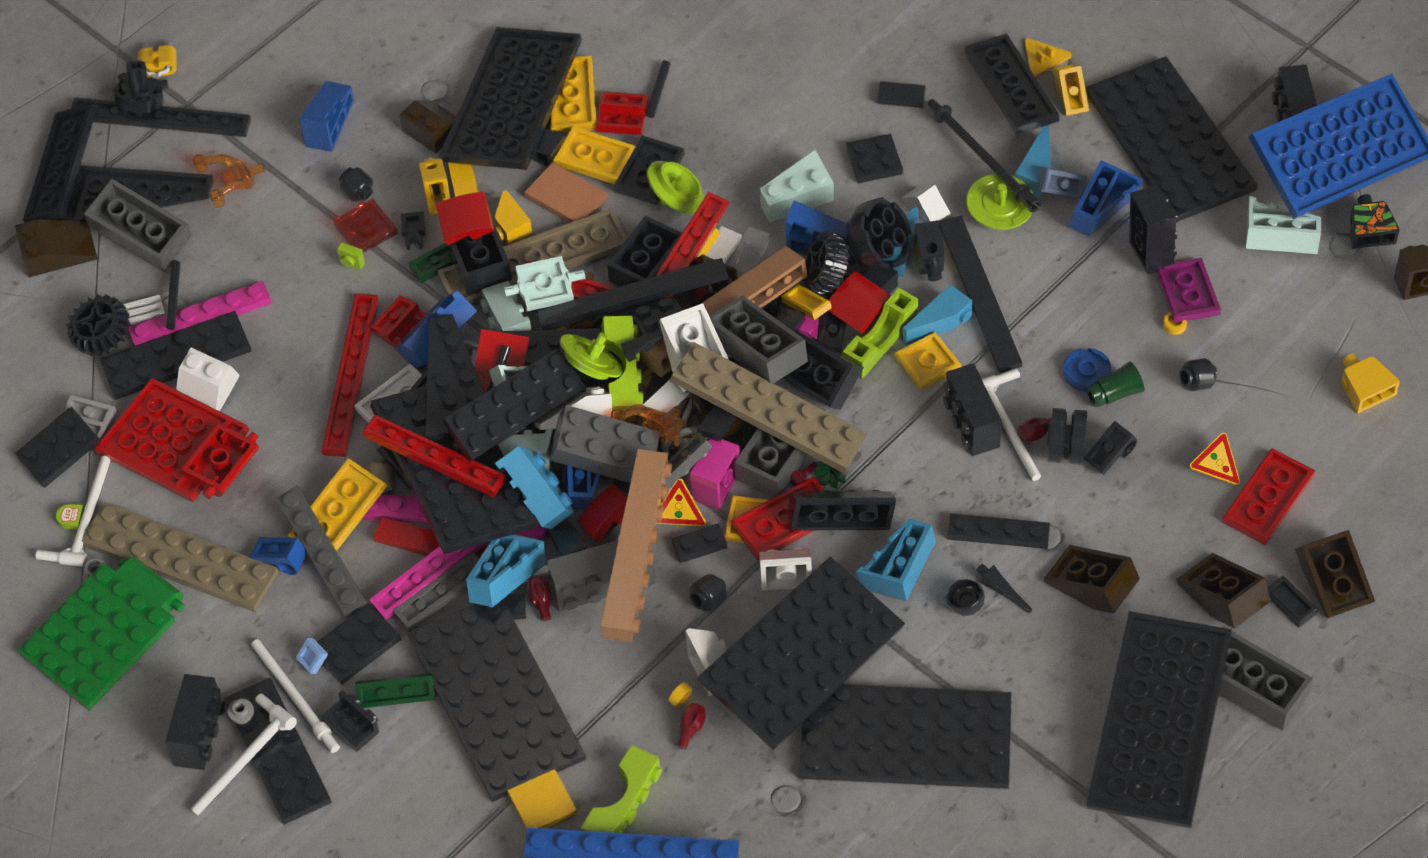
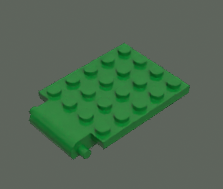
[17,557,185,711]

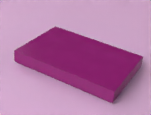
[1156,258,1221,323]

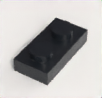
[672,523,727,563]

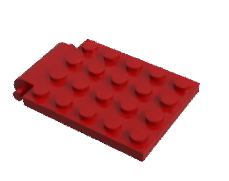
[95,378,259,502]

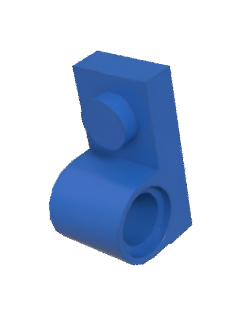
[249,537,308,575]

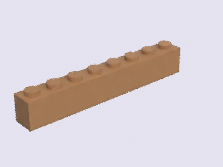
[640,246,808,377]
[601,449,672,642]

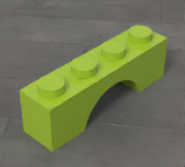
[843,288,918,380]
[601,316,643,416]
[581,745,662,833]

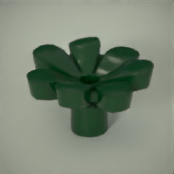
[732,423,758,449]
[814,461,846,488]

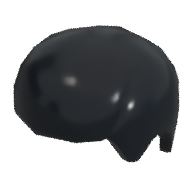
[946,579,985,616]

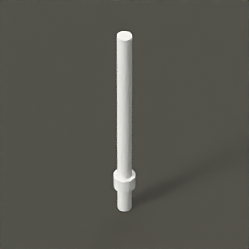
[251,639,340,753]

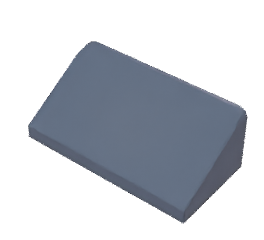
[1040,166,1088,199]

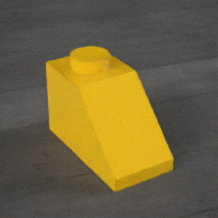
[1052,64,1089,116]
[494,190,532,245]

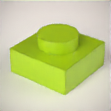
[337,242,365,271]

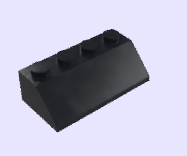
[788,490,896,531]

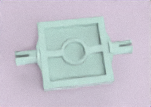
[504,256,585,311]

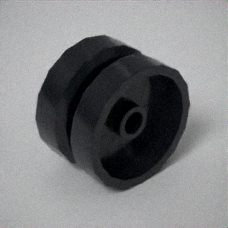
[1047,408,1087,465]

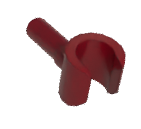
[791,462,818,486]

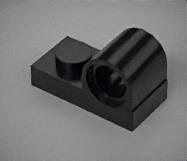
[1083,421,1137,475]

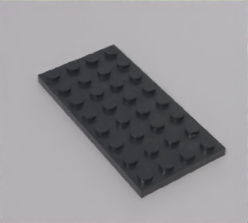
[439,27,582,170]
[1085,56,1257,222]
[370,386,538,554]
[697,556,905,750]
[407,599,586,802]
[1086,611,1232,829]
[799,684,1012,789]

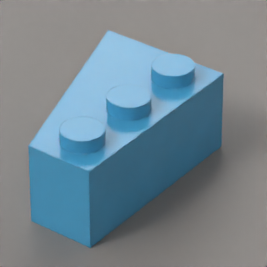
[495,446,574,529]
[856,519,936,601]
[466,535,546,607]

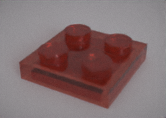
[333,198,398,253]

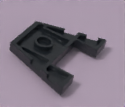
[602,296,683,362]

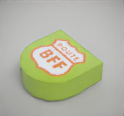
[56,504,84,530]

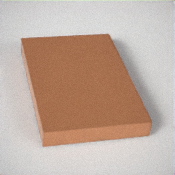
[524,162,608,223]

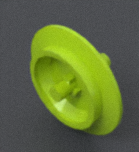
[647,161,704,214]
[967,174,1033,230]
[560,333,623,380]

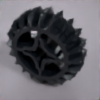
[803,231,850,296]
[66,294,131,356]

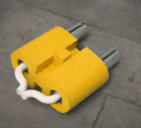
[137,40,177,78]

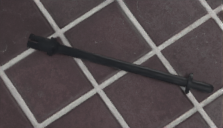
[928,99,1042,213]

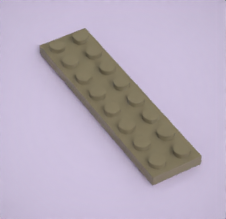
[437,208,627,305]
[670,342,867,474]
[82,502,279,612]

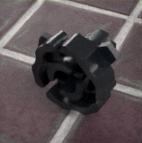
[113,60,168,113]

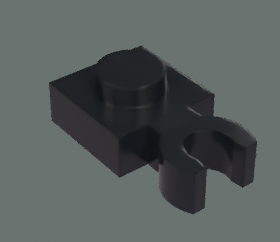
[401,211,426,250]

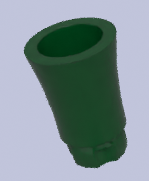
[1086,361,1145,407]

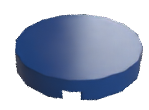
[1063,348,1111,392]

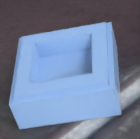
[295,638,328,674]

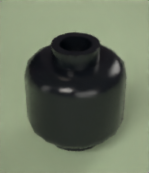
[339,167,373,201]
[1179,358,1218,391]
[689,574,727,611]

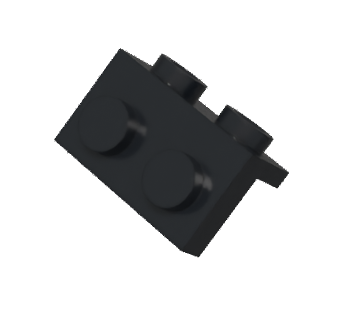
[321,690,379,752]

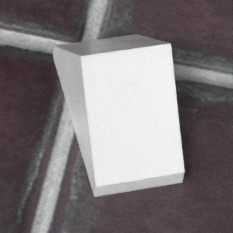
[902,185,950,222]

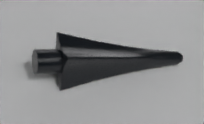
[976,563,1032,613]

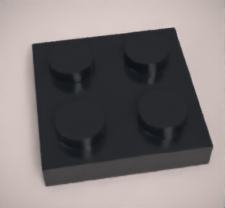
[846,134,903,184]

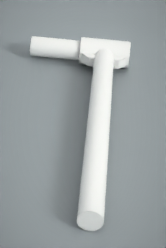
[982,368,1041,481]
[36,456,111,567]
[190,694,297,815]

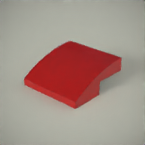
[596,92,648,135]
[435,192,494,245]
[828,271,892,334]
[370,295,427,348]
[578,484,628,542]

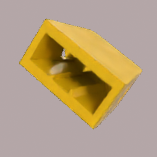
[419,158,450,215]
[1341,354,1400,414]

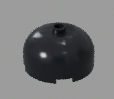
[846,197,911,271]

